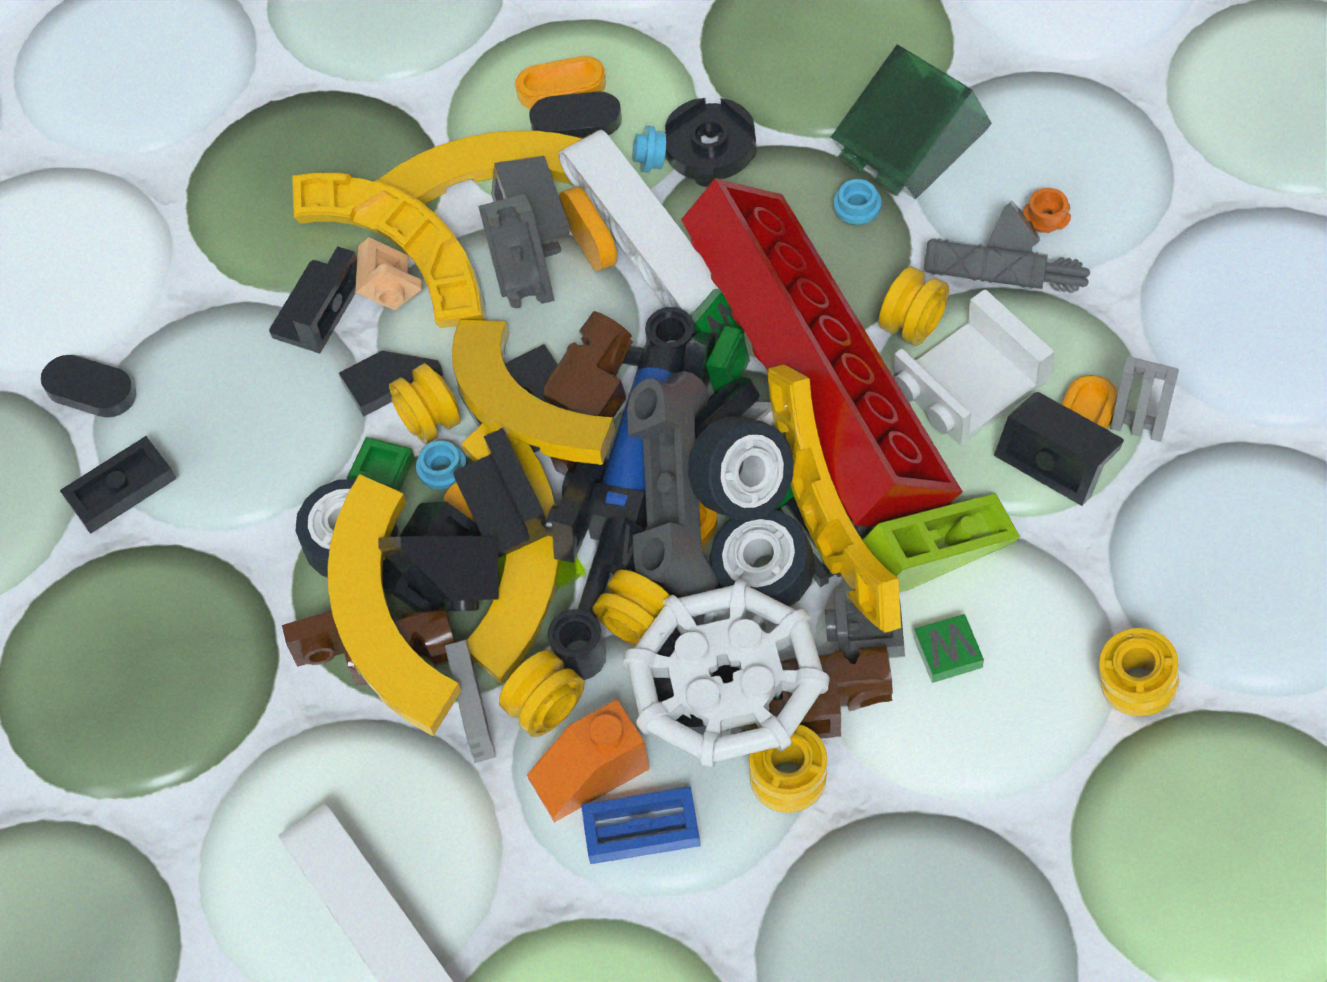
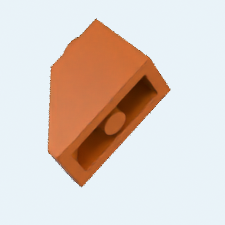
[527,699,650,823]

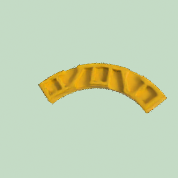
[378,131,582,204]
[292,172,486,329]
[452,319,615,465]
[767,364,901,633]
[461,423,560,685]
[327,474,461,736]

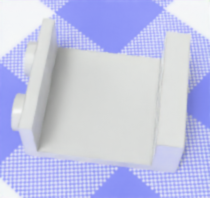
[894,289,1055,446]

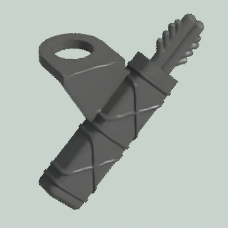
[924,201,1090,293]

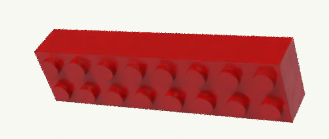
[681,178,963,527]

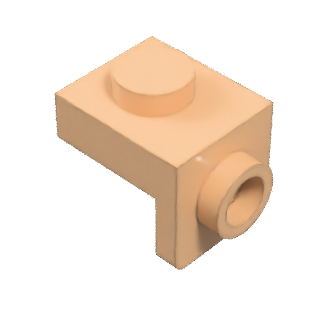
[355,237,422,310]

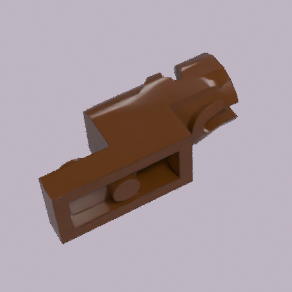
[543,311,633,476]
[282,599,455,685]
[730,645,893,739]

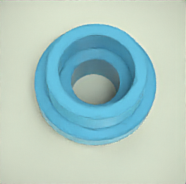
[633,125,666,173]
[834,179,881,225]
[416,440,467,490]

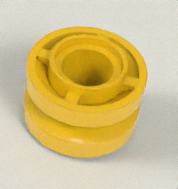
[879,266,949,346]
[389,363,461,444]
[593,570,670,645]
[1099,628,1179,717]
[499,650,585,737]
[749,724,827,813]

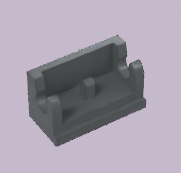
[491,156,570,258]
[478,194,555,308]

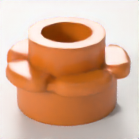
[1023,188,1071,233]

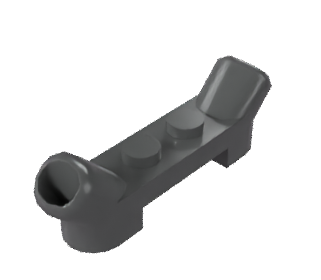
[627,371,719,598]

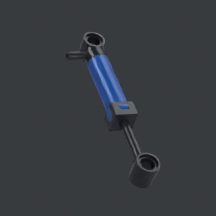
[548,307,696,680]

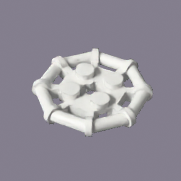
[623,580,830,767]

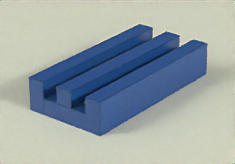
[581,786,701,865]

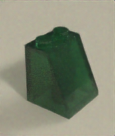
[830,44,992,200]

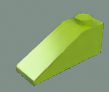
[863,493,1020,592]

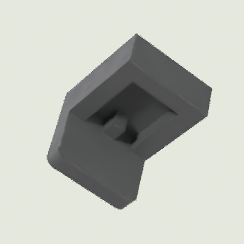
[825,589,905,661]

